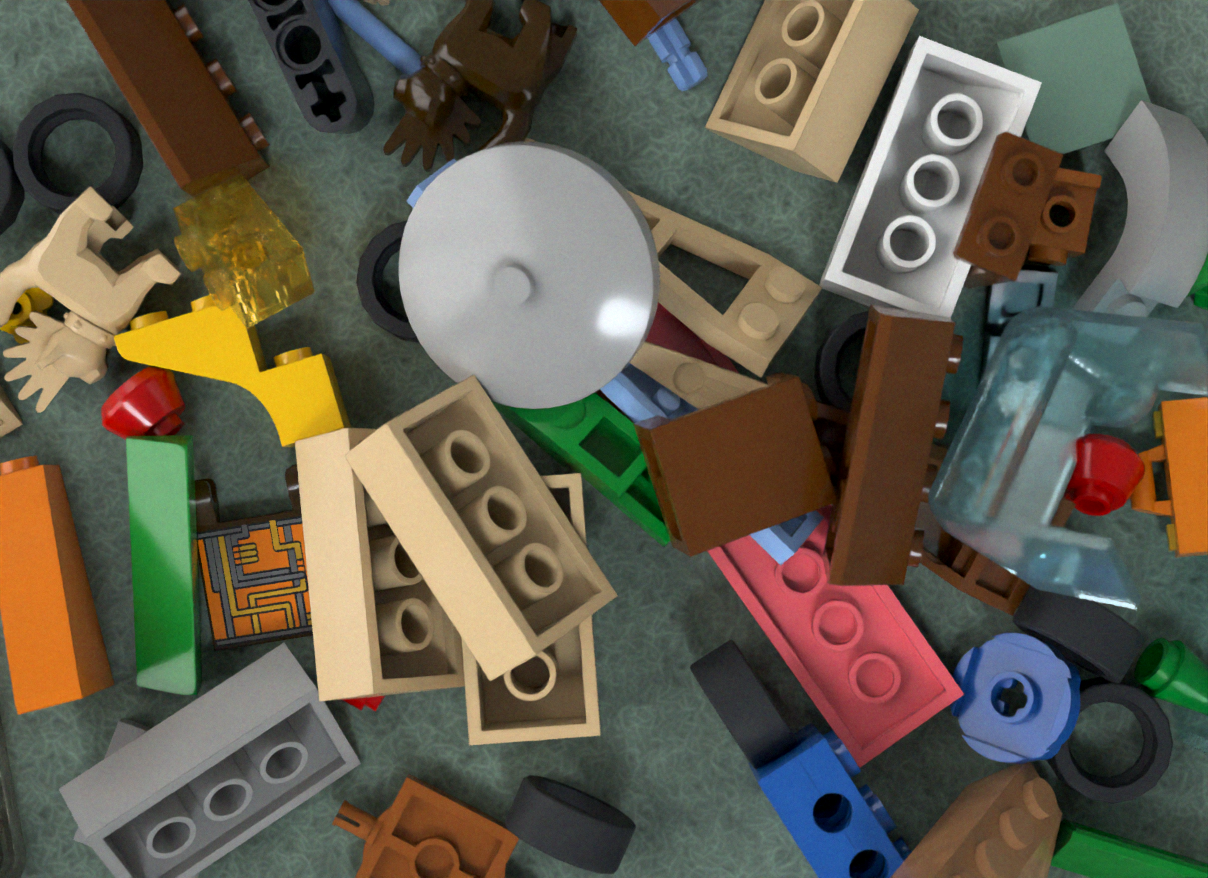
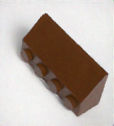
[66,0,270,206]
[822,304,963,586]

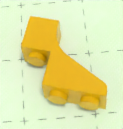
[113,292,351,447]

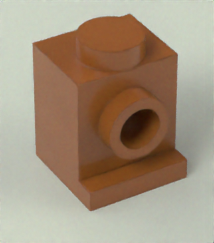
[1028,168,1102,266]

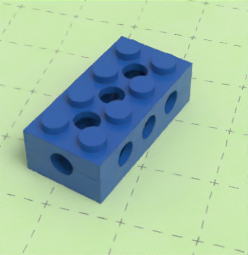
[748,722,912,878]

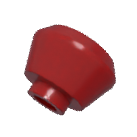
[101,366,186,440]
[1056,434,1145,516]

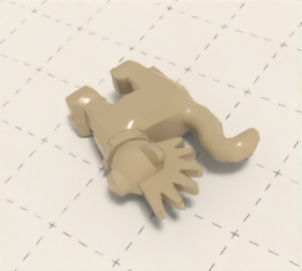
[0,186,182,413]

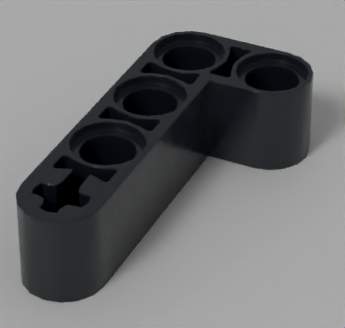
[248,0,374,134]

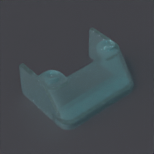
[928,306,1208,609]

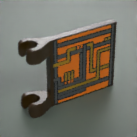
[195,464,313,651]

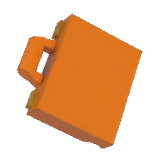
[1130,397,1208,558]

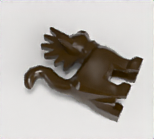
[383,0,578,172]

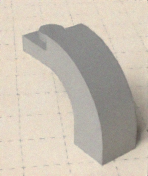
[1071,100,1208,339]

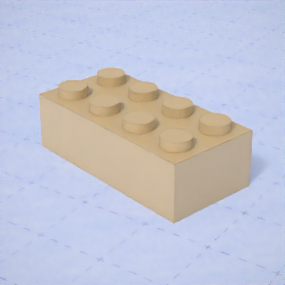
[461,473,601,745]

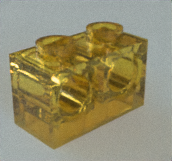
[173,174,315,328]

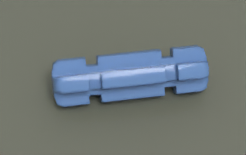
[648,19,707,91]

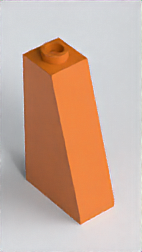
[0,456,114,715]

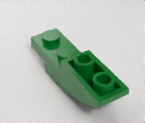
[492,392,671,548]

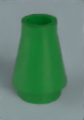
[1134,638,1208,717]

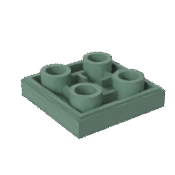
[993,3,1151,156]

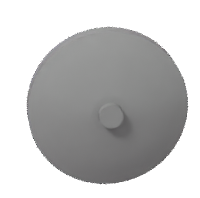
[399,142,660,409]

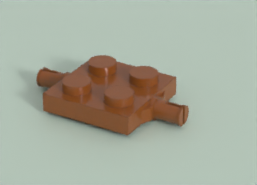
[332,774,519,878]

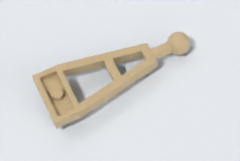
[524,138,822,377]

